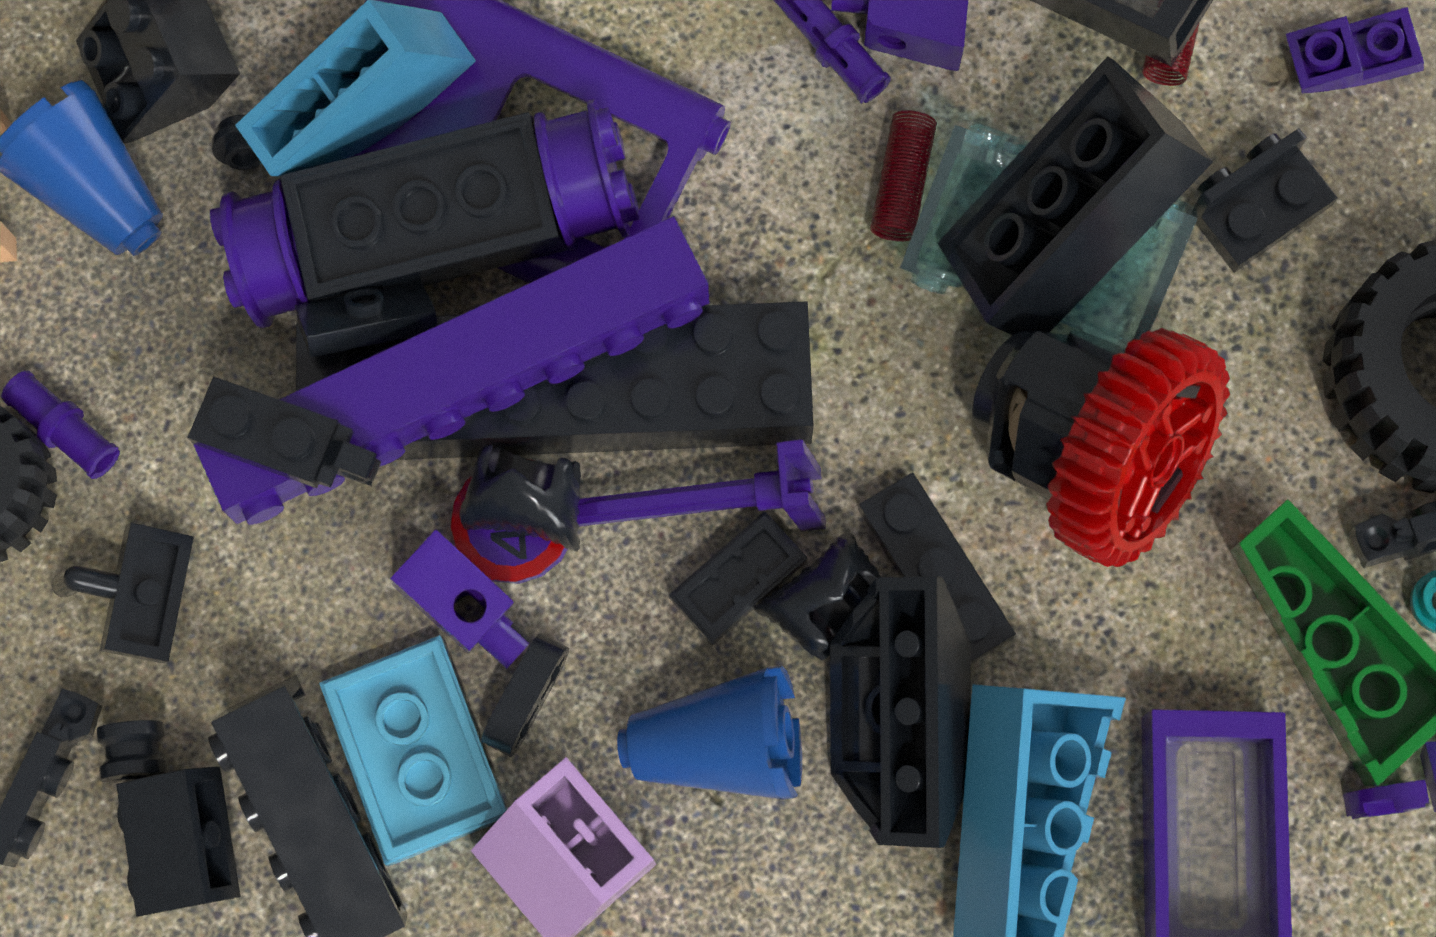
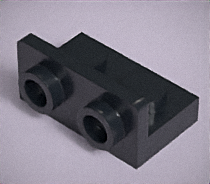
[1189,128,1338,273]

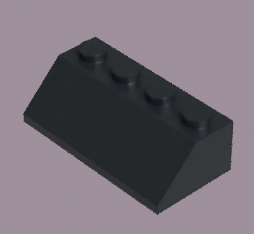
[938,56,1213,336]

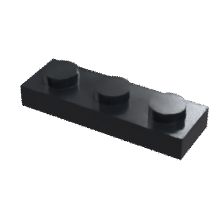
[858,472,1016,663]

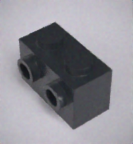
[116,766,241,917]

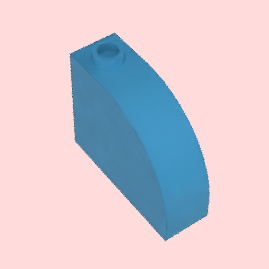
[235,0,476,176]

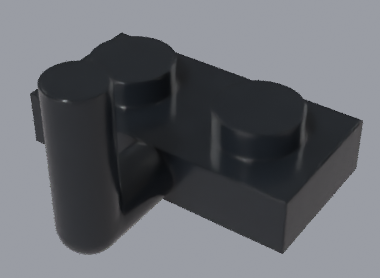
[51,523,194,663]

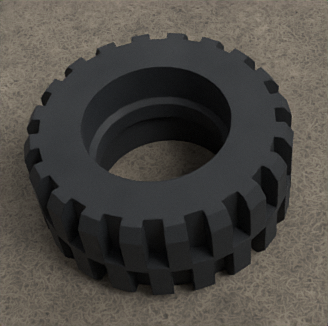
[1322,240,1436,493]

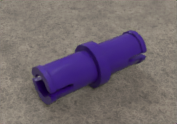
[1,370,120,479]

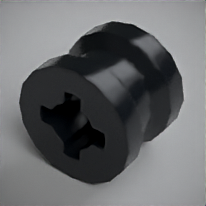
[96,720,167,783]

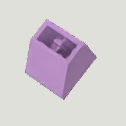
[471,757,657,937]

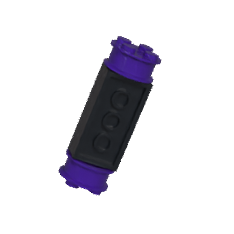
[210,98,640,328]

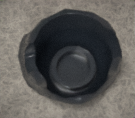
[460,444,581,552]
[754,531,882,661]

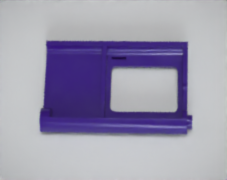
[349,0,731,283]

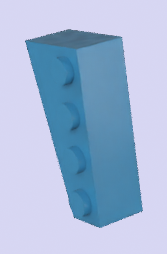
[953,684,1126,937]

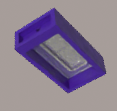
[1141,709,1292,937]

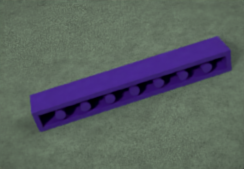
[193,216,710,525]

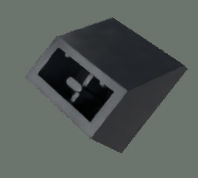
[76,0,240,143]

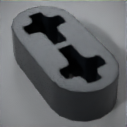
[481,633,569,757]

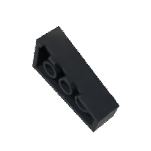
[208,675,408,937]

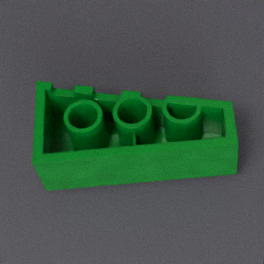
[1231,499,1436,786]

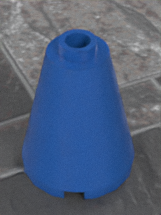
[0,80,163,256]
[617,665,802,800]

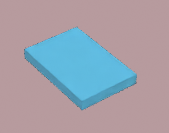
[319,635,507,867]

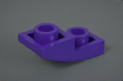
[1286,7,1424,94]

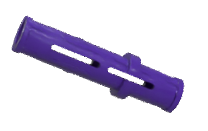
[773,0,891,104]

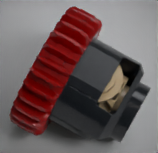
[972,328,1230,567]

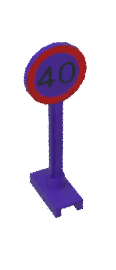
[450,440,826,584]

